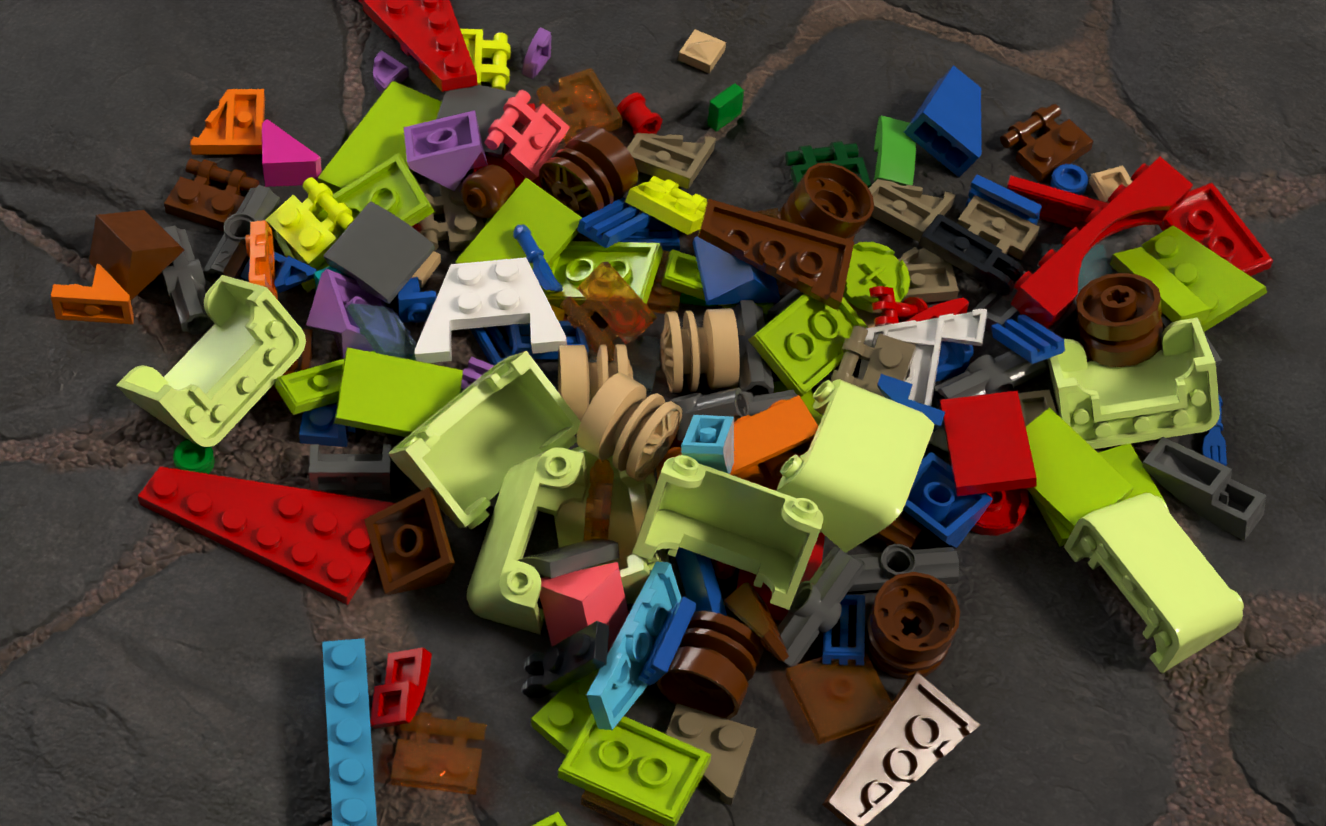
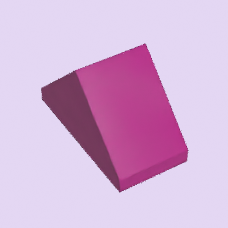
[262,119,322,187]

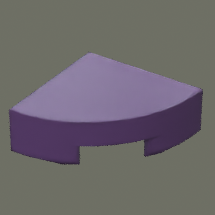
[522,28,552,79]
[373,50,409,94]

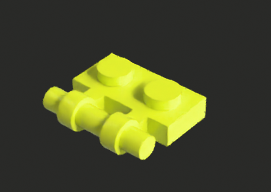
[460,29,511,91]
[625,176,707,235]
[266,177,354,269]

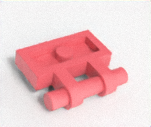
[485,90,570,181]

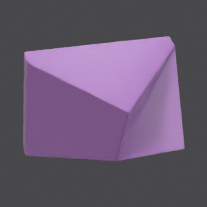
[404,110,488,191]
[306,269,401,359]

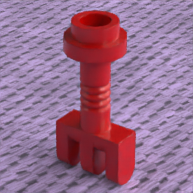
[869,286,928,327]

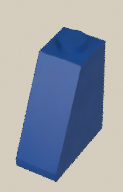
[904,65,982,177]

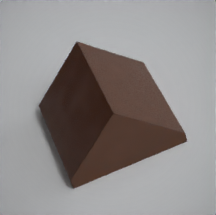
[89,210,184,300]
[364,487,455,595]

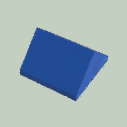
[692,236,780,305]
[903,452,993,548]

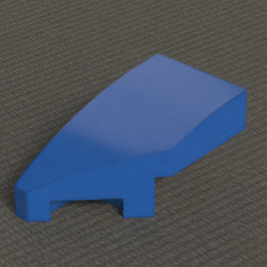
[240,252,318,294]
[877,374,945,432]

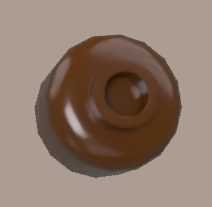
[461,164,516,219]

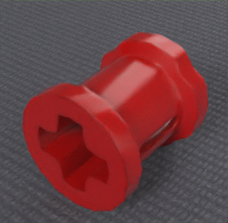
[616,93,663,136]

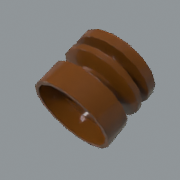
[539,126,638,218]
[776,163,874,241]
[864,572,960,680]
[657,611,764,719]

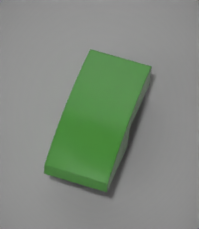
[874,115,916,186]

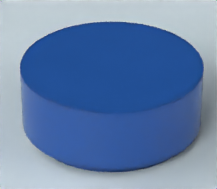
[1050,164,1088,195]

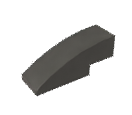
[1142,437,1266,541]

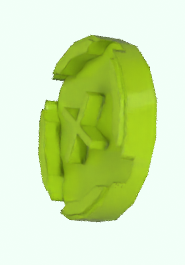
[843,242,910,313]

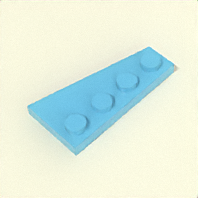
[587,562,681,730]

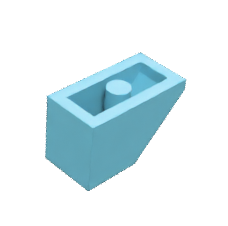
[681,415,734,474]

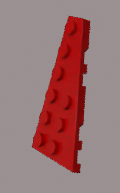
[358,0,478,92]
[138,466,396,605]

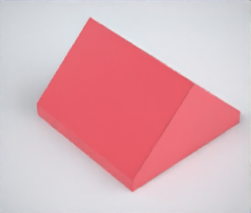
[539,562,629,655]

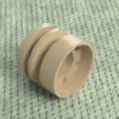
[660,308,740,393]
[558,344,633,421]
[577,373,682,481]

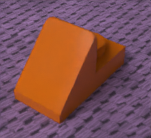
[51,264,134,324]

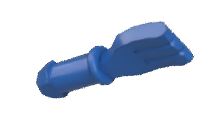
[513,224,563,292]
[1201,394,1227,466]

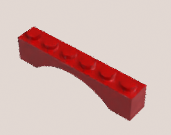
[1011,156,1193,330]

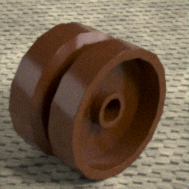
[1076,273,1163,367]

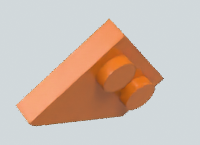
[190,89,265,155]
[245,220,278,300]

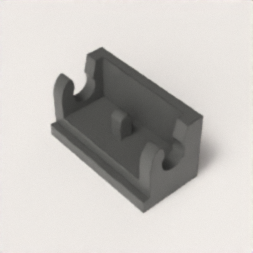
[309,444,392,494]

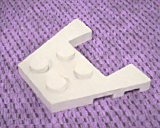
[415,258,567,363]
[858,309,987,453]

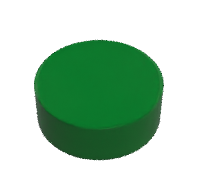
[173,440,215,474]

